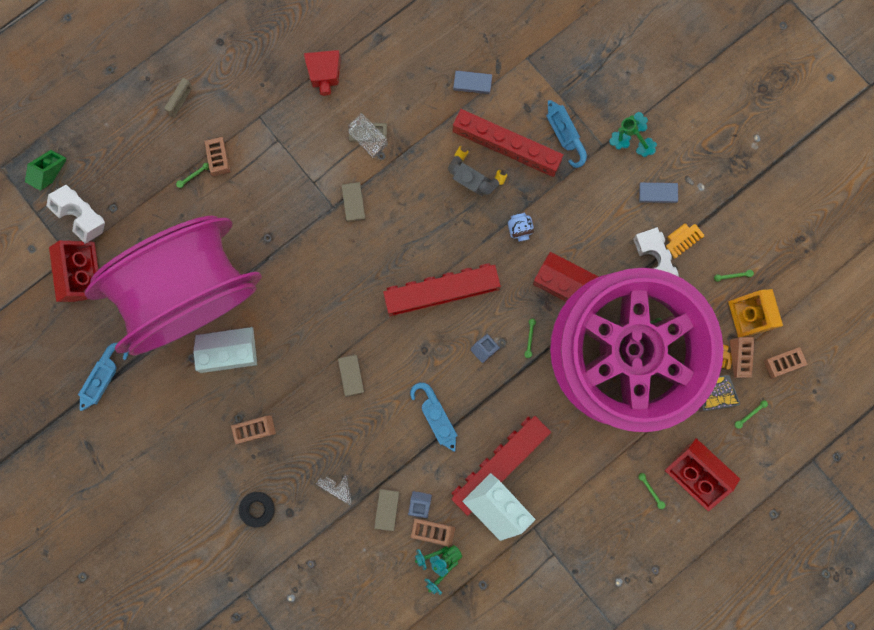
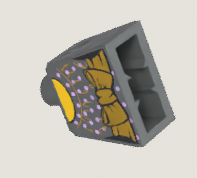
[699,375,740,412]

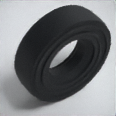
[239,492,275,528]

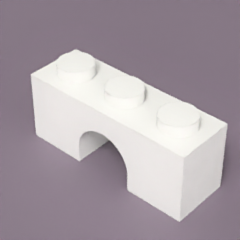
[47,185,105,244]
[633,227,679,277]

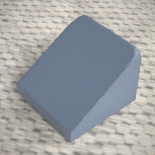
[470,334,500,363]
[408,491,432,519]

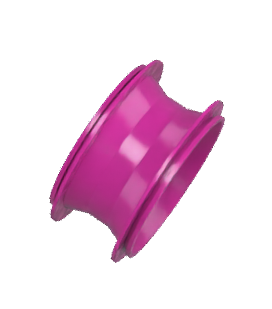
[85,216,262,355]
[550,268,723,432]

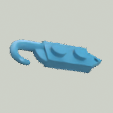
[546,100,587,168]
[78,343,128,411]
[410,382,457,452]

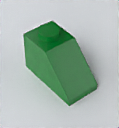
[25,150,66,191]

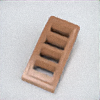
[205,137,231,177]
[730,337,754,378]
[764,347,808,379]
[231,416,276,444]
[411,518,455,546]

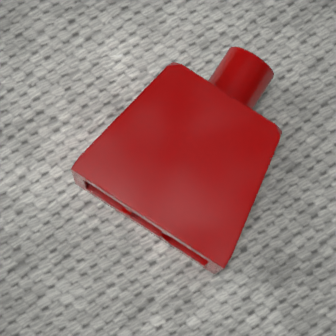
[304,50,341,96]

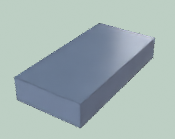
[453,71,492,94]
[639,182,678,203]

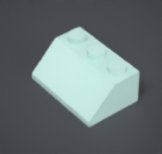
[194,327,257,373]
[462,473,536,541]

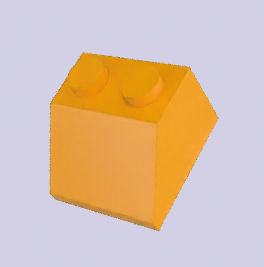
[728,289,783,338]

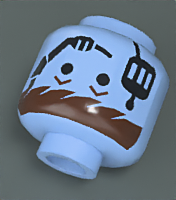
[508,213,534,242]

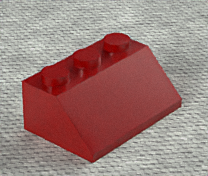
[49,240,98,302]
[533,252,599,302]
[664,438,740,512]

